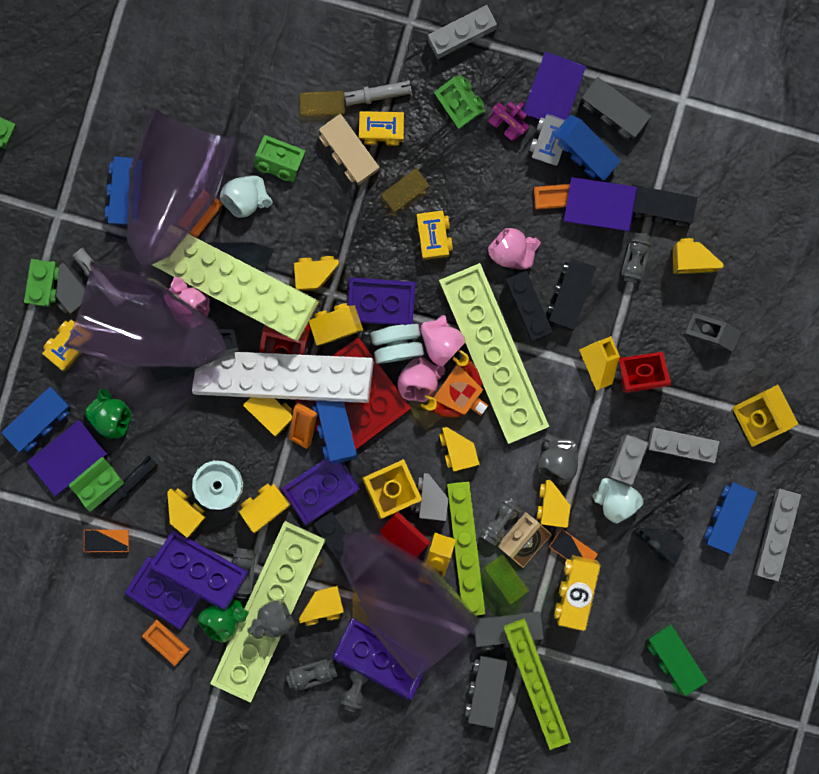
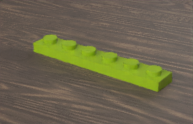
[447,481,485,617]
[504,618,571,750]

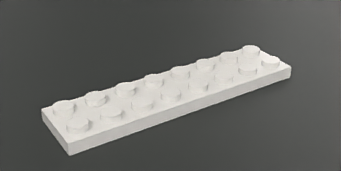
[192,352,374,403]

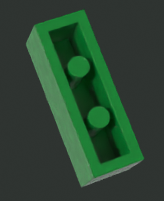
[646,624,708,696]

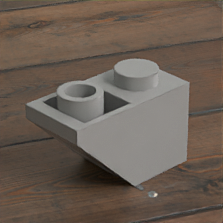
[415,473,448,521]

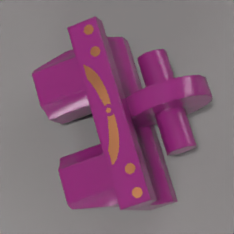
[488,101,529,141]

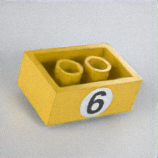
[554,555,600,631]

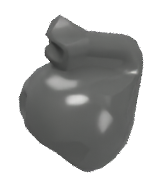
[538,434,578,486]
[247,600,295,638]

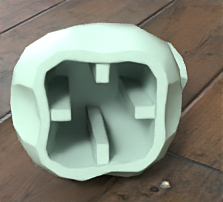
[220,176,273,218]
[592,478,644,523]

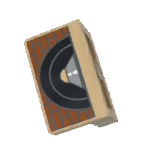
[497,512,551,568]

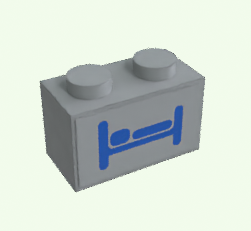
[529,114,565,166]

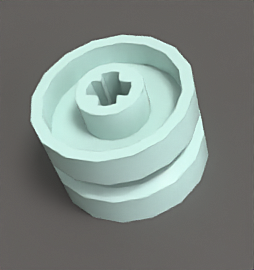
[370,324,424,364]
[192,461,243,510]

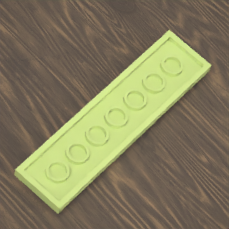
[150,225,319,342]
[439,263,549,444]
[210,521,325,703]

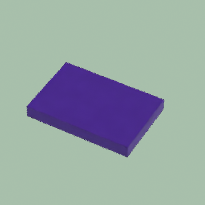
[523,51,586,121]
[564,177,638,232]
[347,277,416,325]
[27,420,107,496]
[281,459,361,526]
[124,556,201,630]

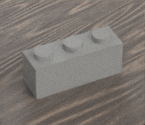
[428,5,497,59]
[647,428,719,464]

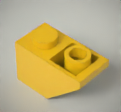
[294,256,339,291]
[579,336,620,391]
[439,427,480,472]
[536,480,571,528]
[168,488,206,538]
[419,533,456,587]
[299,586,344,626]

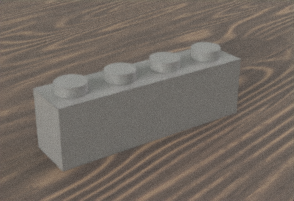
[753,489,801,581]

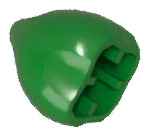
[85,389,132,439]
[197,599,249,643]

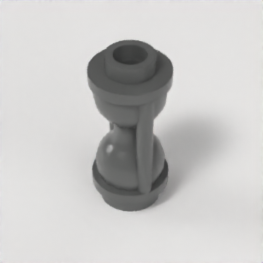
[621,233,652,284]
[481,497,522,546]
[233,548,256,598]
[287,659,338,691]
[341,670,369,712]

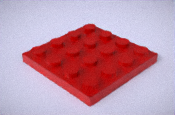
[294,337,411,449]

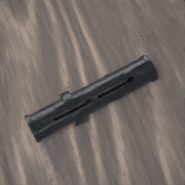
[102,455,158,512]

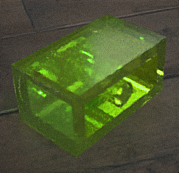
[484,554,529,604]

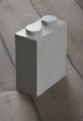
[607,435,648,485]

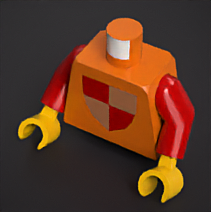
[421,350,488,418]

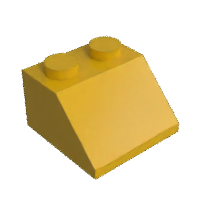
[672,238,723,274]
[732,385,798,447]
[361,459,422,519]
[239,483,291,533]

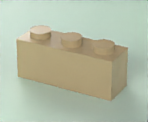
[319,114,380,185]

